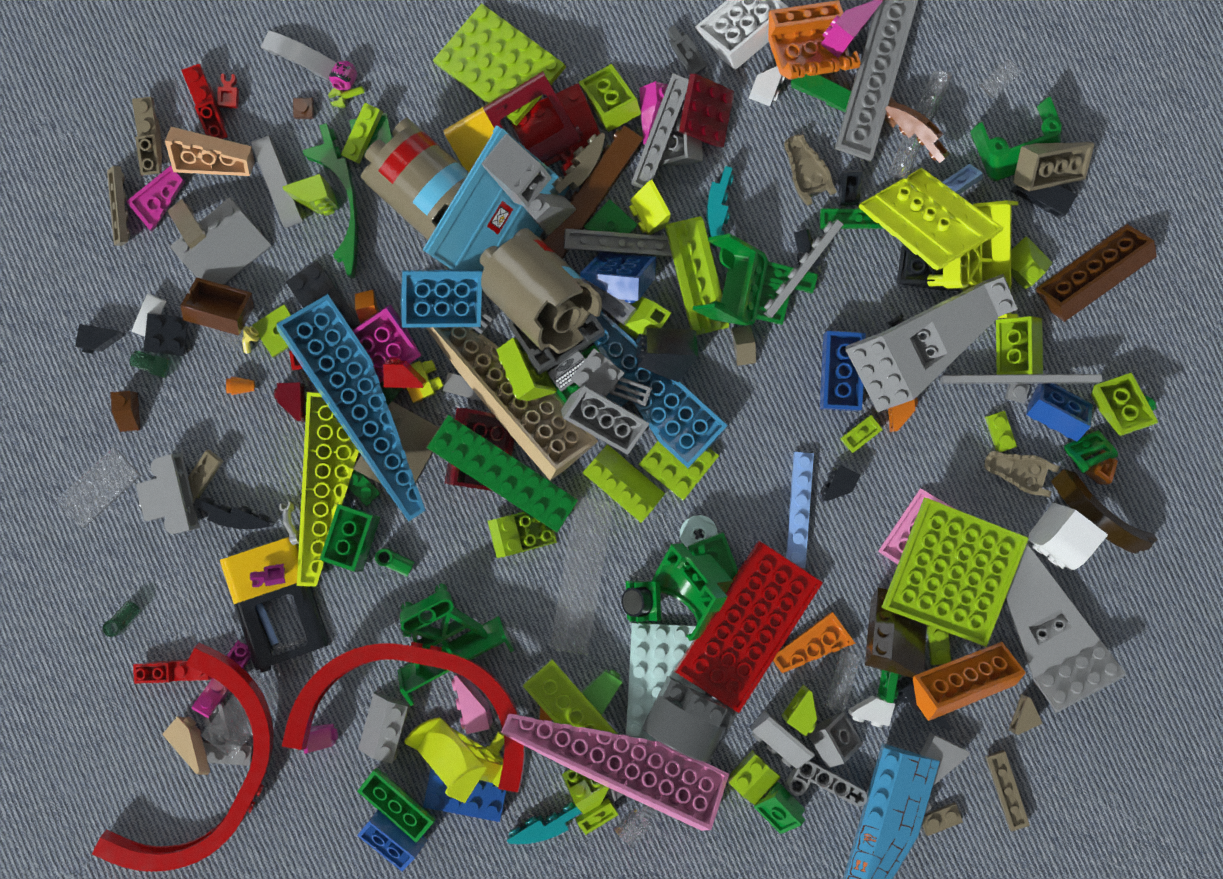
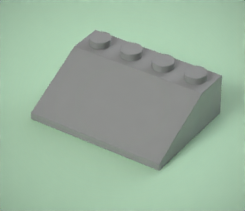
[170,198,272,285]

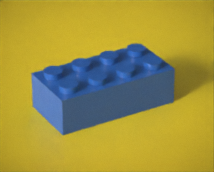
[820,331,866,412]
[423,768,507,822]

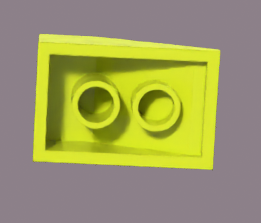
[629,180,671,235]

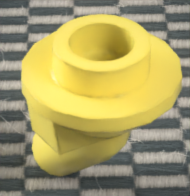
[242,326,259,353]

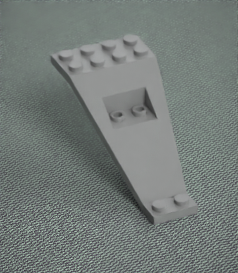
[846,274,1018,412]

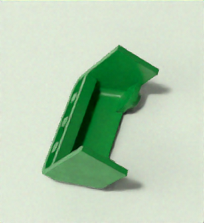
[970,96,1062,181]
[692,233,768,325]

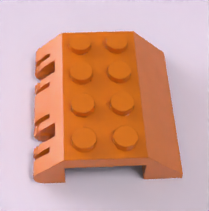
[768,0,861,79]

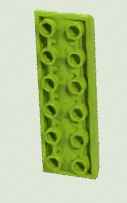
[665,216,729,335]

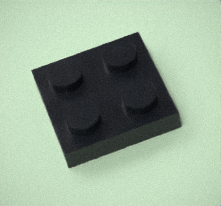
[144,312,188,356]

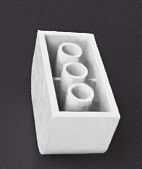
[1028,503,1108,570]

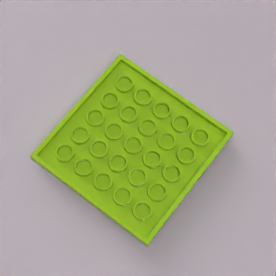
[882,497,1029,647]

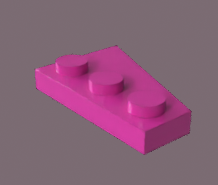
[126,166,185,232]

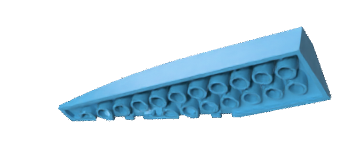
[277,294,426,521]

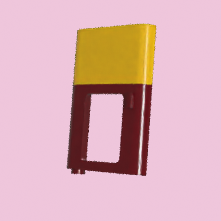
[443,71,583,172]

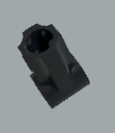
[794,229,820,267]

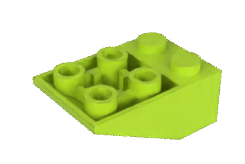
[488,512,557,558]

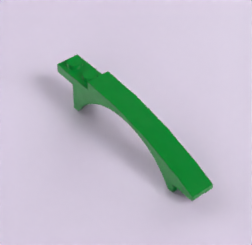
[303,123,359,279]

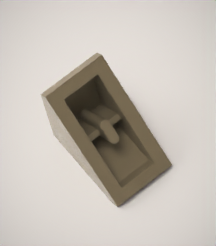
[731,326,756,366]
[1008,694,1043,735]

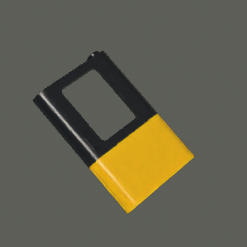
[219,537,331,673]

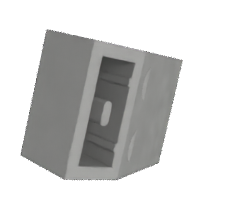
[481,134,552,208]

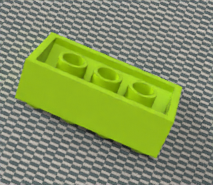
[583,444,665,523]

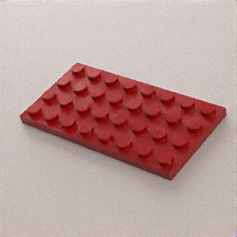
[674,540,823,713]

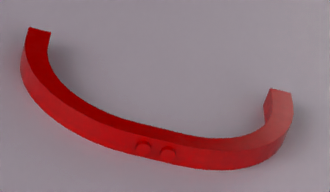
[92,642,274,872]
[282,642,525,793]

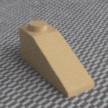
[162,716,210,775]

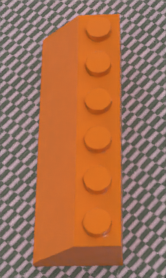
[913,642,1026,721]

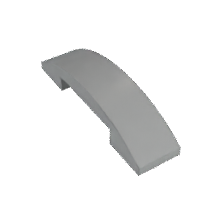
[261,31,336,81]

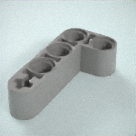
[787,759,867,806]

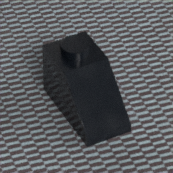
[75,324,124,354]

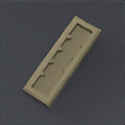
[188,449,224,501]

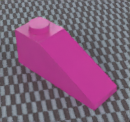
[639,81,668,144]

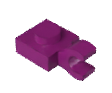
[250,564,286,587]

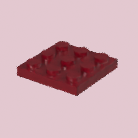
[679,74,735,147]

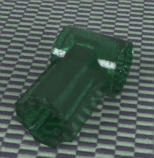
[129,350,172,379]
[102,600,141,637]

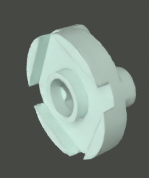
[679,515,718,549]

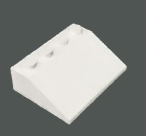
[695,0,789,70]

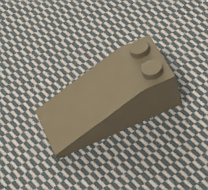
[1013,142,1095,191]

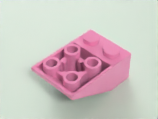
[452,673,493,734]

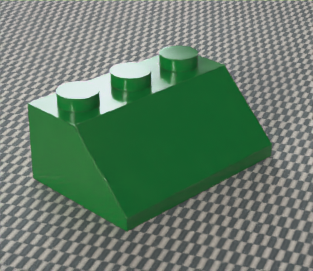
[319,504,381,572]

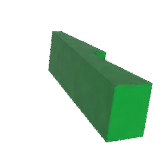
[791,74,851,112]

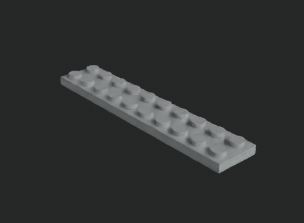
[835,0,918,161]

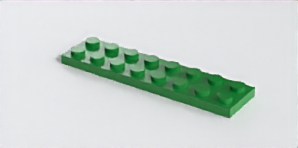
[426,415,578,532]

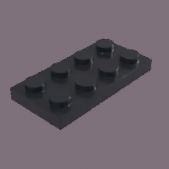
[286,261,361,330]

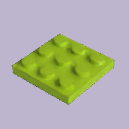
[639,441,719,500]

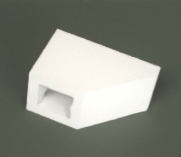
[749,66,785,106]
[848,696,895,728]

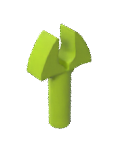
[328,86,365,108]

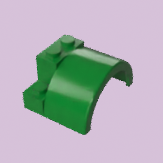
[651,543,733,641]

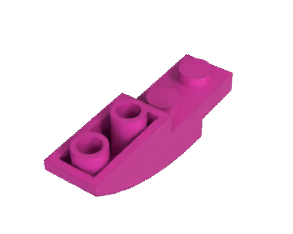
[192,641,251,719]

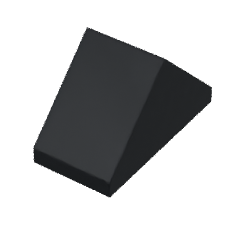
[838,170,863,206]

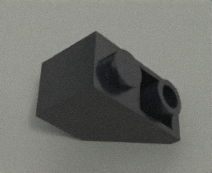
[820,465,861,501]

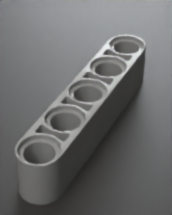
[251,135,304,228]

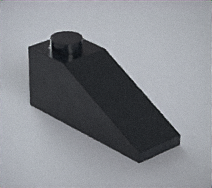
[1010,185,1077,219]

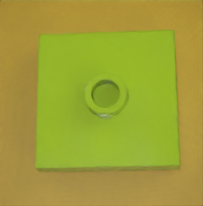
[252,305,291,357]

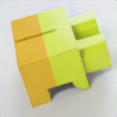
[407,360,444,404]

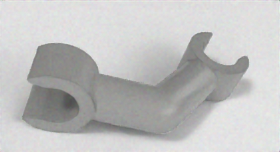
[279,500,300,545]

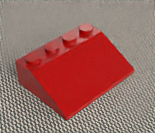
[510,83,600,166]

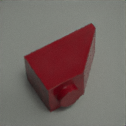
[274,382,305,422]

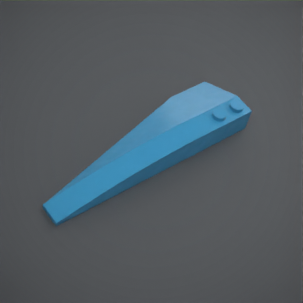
[594,311,728,468]

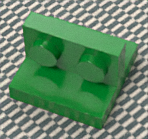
[753,782,806,834]

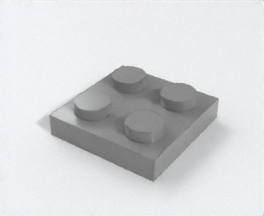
[570,349,625,397]

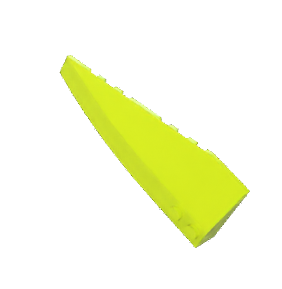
[297,392,359,586]

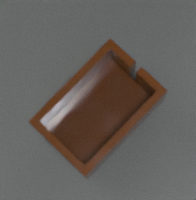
[180,277,254,336]

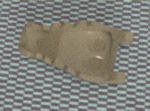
[784,134,837,206]
[984,451,1060,498]

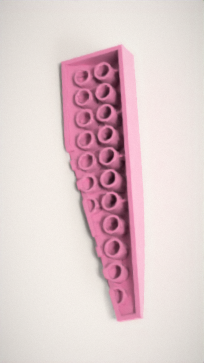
[501,714,729,831]

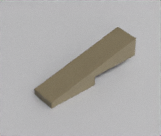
[168,199,207,249]

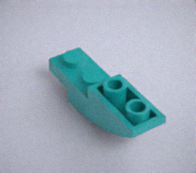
[706,166,734,246]
[507,802,581,844]

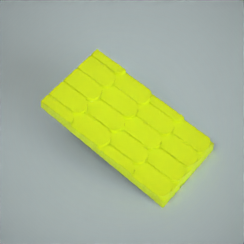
[859,168,1004,270]

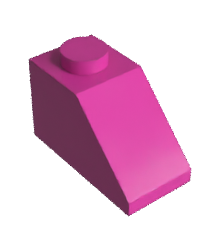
[304,723,338,754]

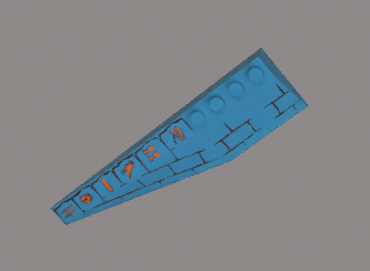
[843,743,940,879]

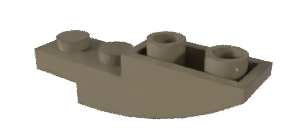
[132,97,162,176]
[549,132,605,195]

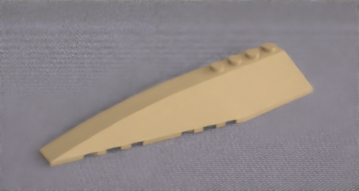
[426,327,598,480]

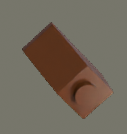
[110,391,140,432]

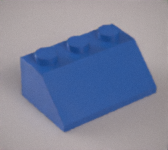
[1026,384,1093,441]
[357,810,428,871]

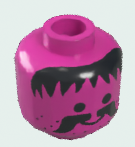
[329,61,357,90]

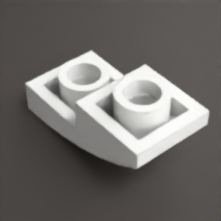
[132,294,166,337]

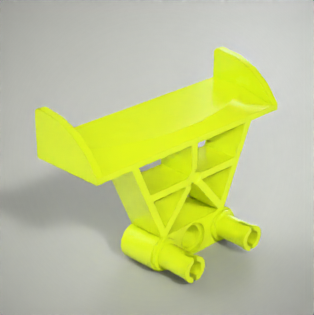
[927,200,1018,318]
[404,717,504,803]

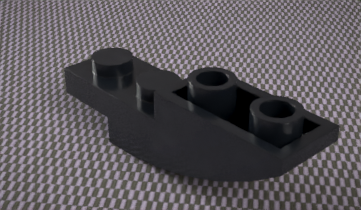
[193,496,274,529]

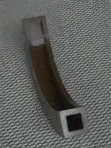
[1051,469,1158,554]

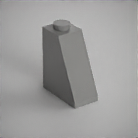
[524,193,576,236]
[920,732,970,786]

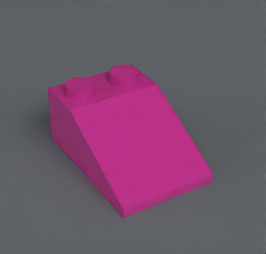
[821,0,883,58]

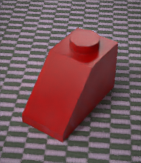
[383,357,426,388]

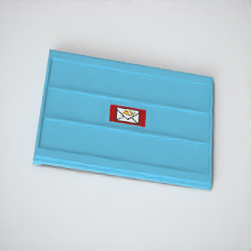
[423,125,569,291]

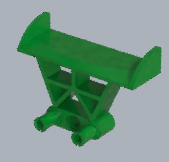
[397,583,515,706]

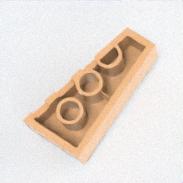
[165,127,255,176]

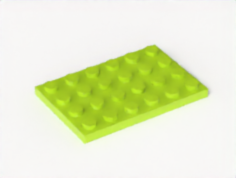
[433,3,566,126]

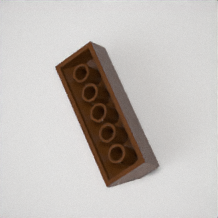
[1036,224,1157,322]

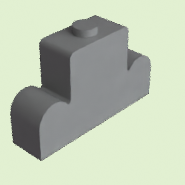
[136,453,200,534]

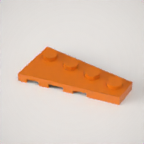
[773,611,856,673]

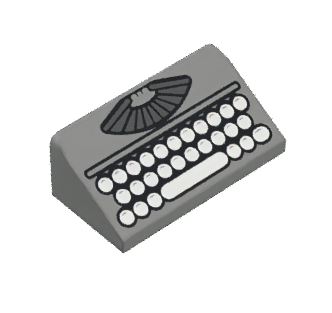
[548,351,585,391]

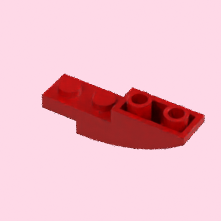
[181,64,228,139]
[133,659,212,684]

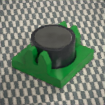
[621,581,661,622]

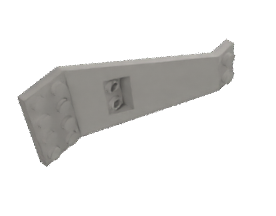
[1006,531,1126,713]

